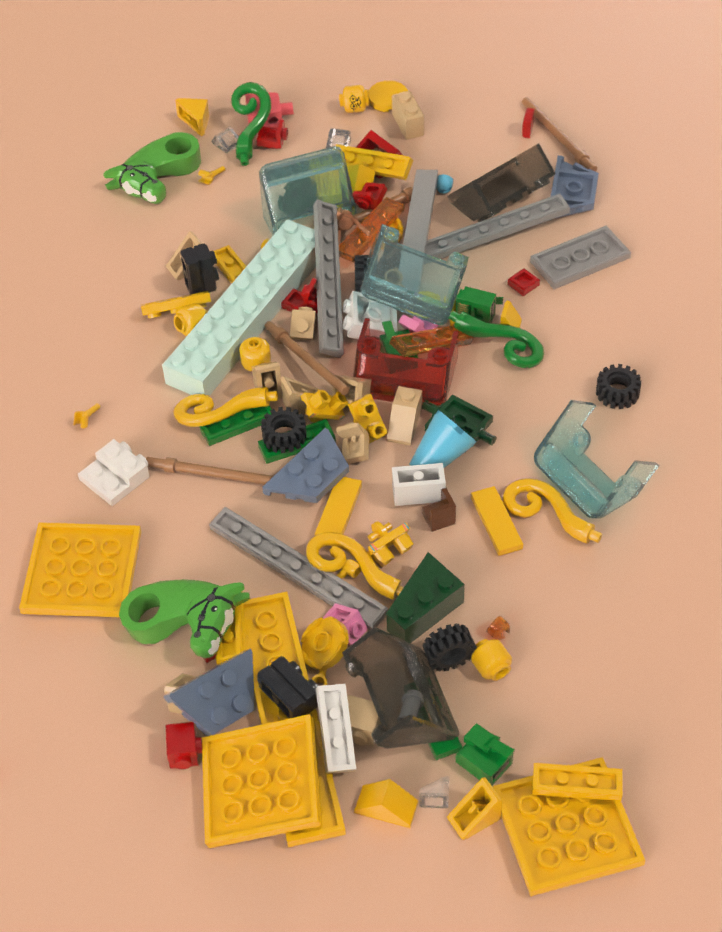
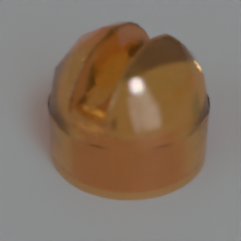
[486,615,510,640]

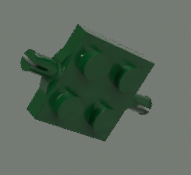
[422,394,497,453]

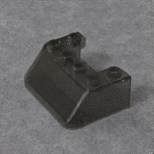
[447,143,556,222]

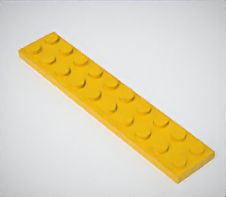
[243,592,346,847]

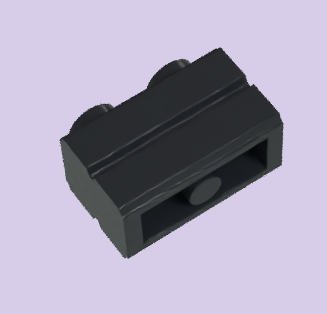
[180,243,219,294]
[257,656,318,719]

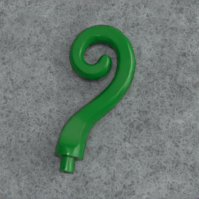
[231,82,271,166]
[449,311,544,368]

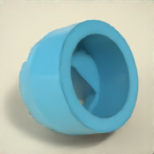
[436,174,454,194]

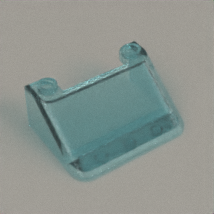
[259,146,356,236]
[360,224,469,325]

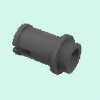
[397,690,424,728]

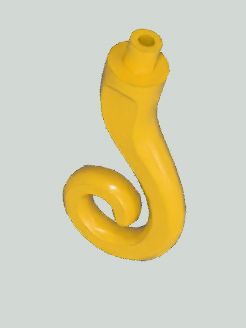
[173,387,278,427]
[503,478,602,544]
[306,532,404,600]

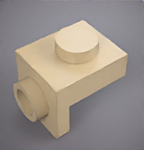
[290,307,318,340]
[336,423,369,464]

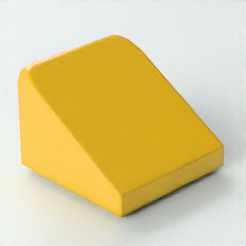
[500,300,522,328]

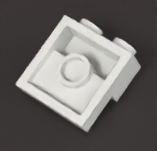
[342,291,398,342]
[78,439,149,506]

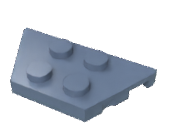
[551,155,599,218]
[262,428,349,503]
[163,649,255,736]

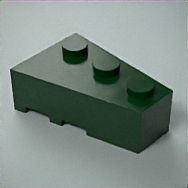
[386,552,465,647]

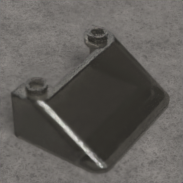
[342,627,459,749]

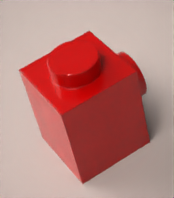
[166,722,202,770]

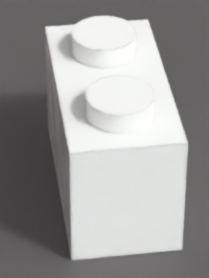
[392,463,446,506]

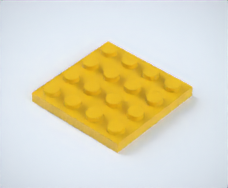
[19,522,141,617]
[202,714,322,848]
[493,757,645,897]

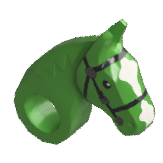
[103,132,201,204]
[119,579,250,658]

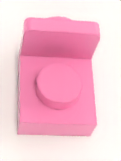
[398,314,439,343]
[323,603,368,646]

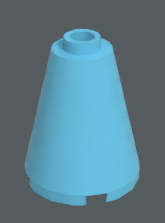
[409,410,477,468]

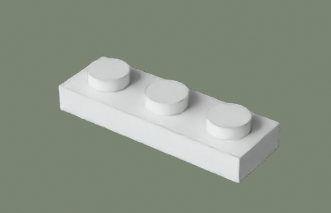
[316,684,356,774]

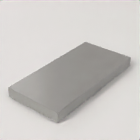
[530,226,631,289]

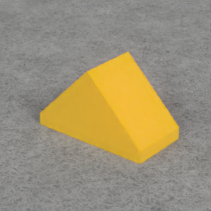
[175,98,209,136]
[338,164,375,198]
[447,778,502,840]
[354,779,418,828]

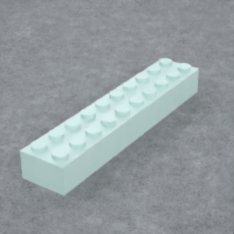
[162,219,316,396]

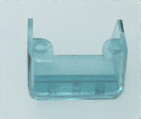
[534,400,659,519]

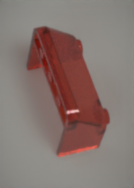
[353,318,459,406]

